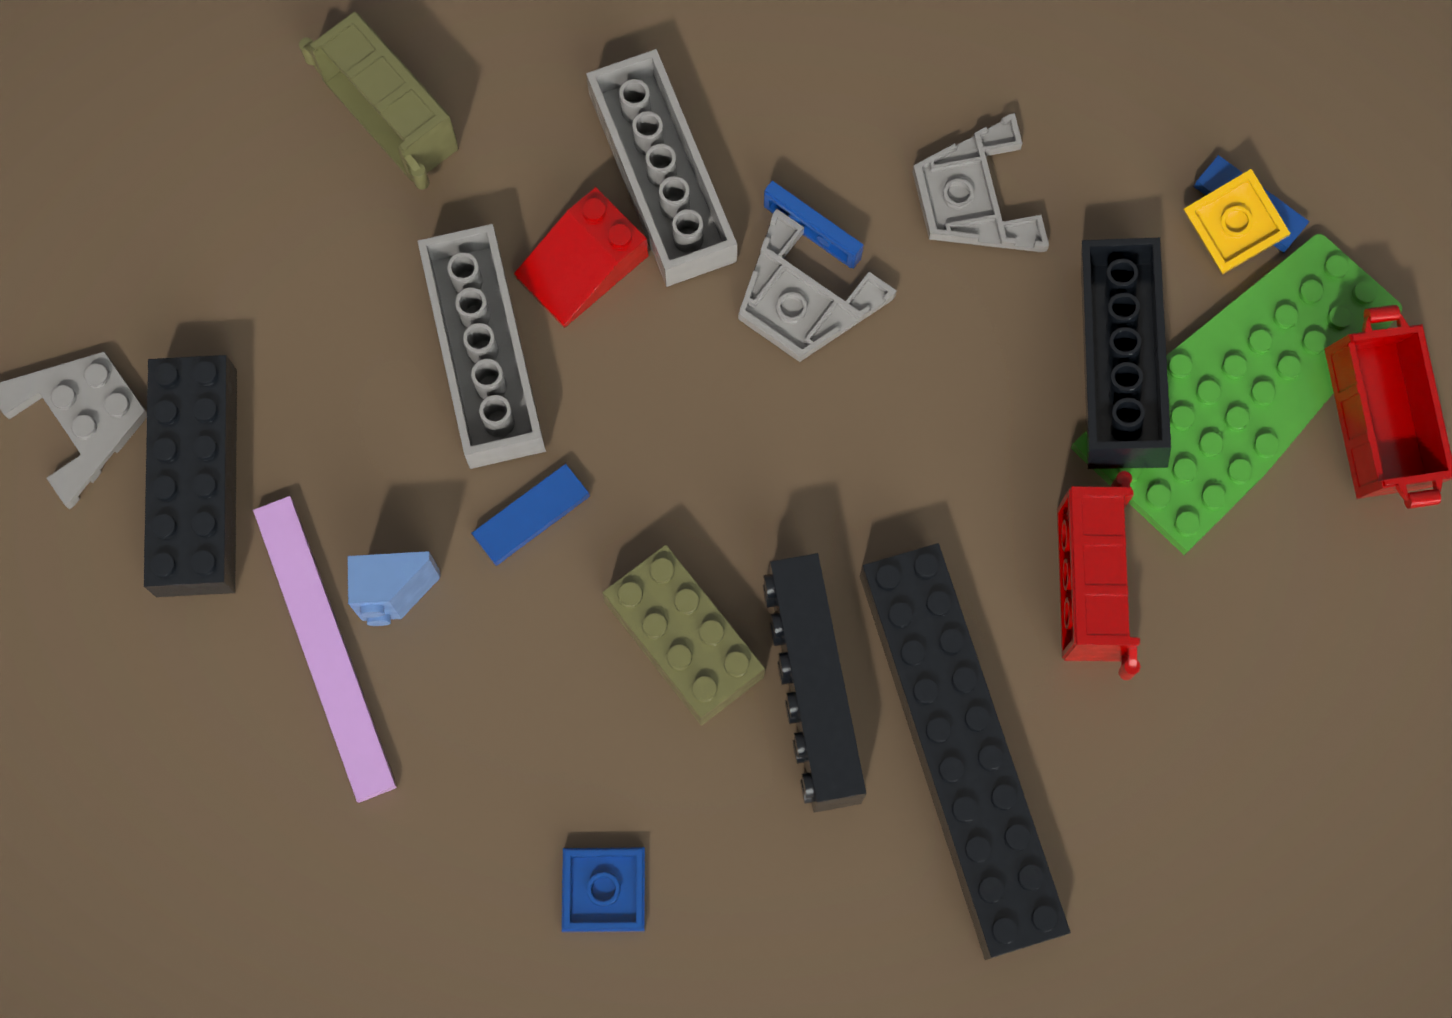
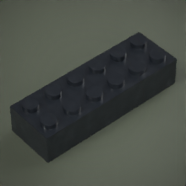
[1081,237,1171,469]
[144,355,237,598]
[763,553,867,813]

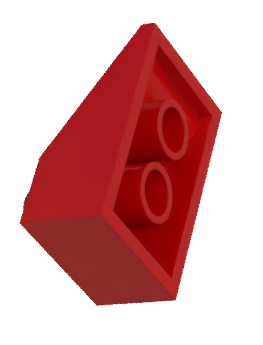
[514,187,649,328]

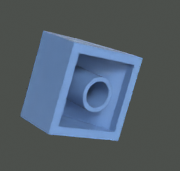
[348,551,440,626]

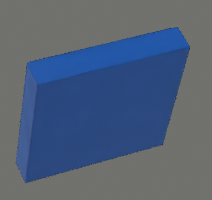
[562,847,645,932]

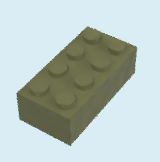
[602,545,765,726]

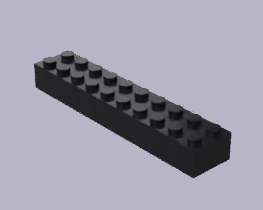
[859,543,1071,960]

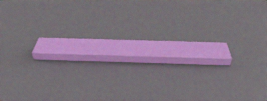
[253,496,397,803]

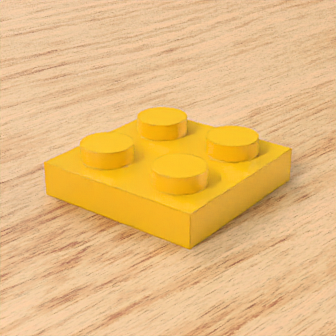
[1184,169,1291,275]

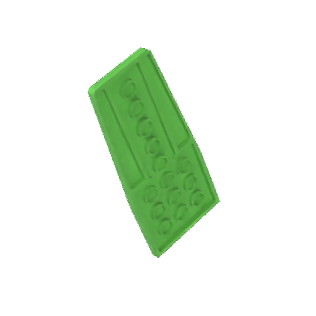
[1071,234,1402,555]

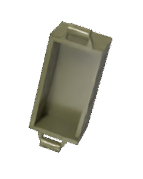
[299,11,458,190]

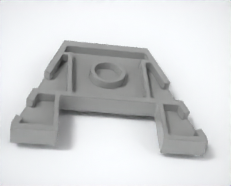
[912,113,1049,252]
[738,209,897,362]
[0,352,147,509]

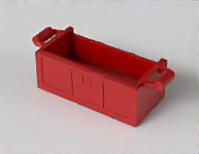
[1324,305,1452,509]
[1057,471,1141,680]

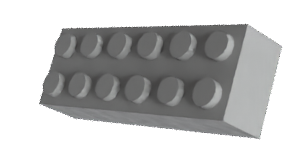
[586,49,737,287]
[418,224,546,469]

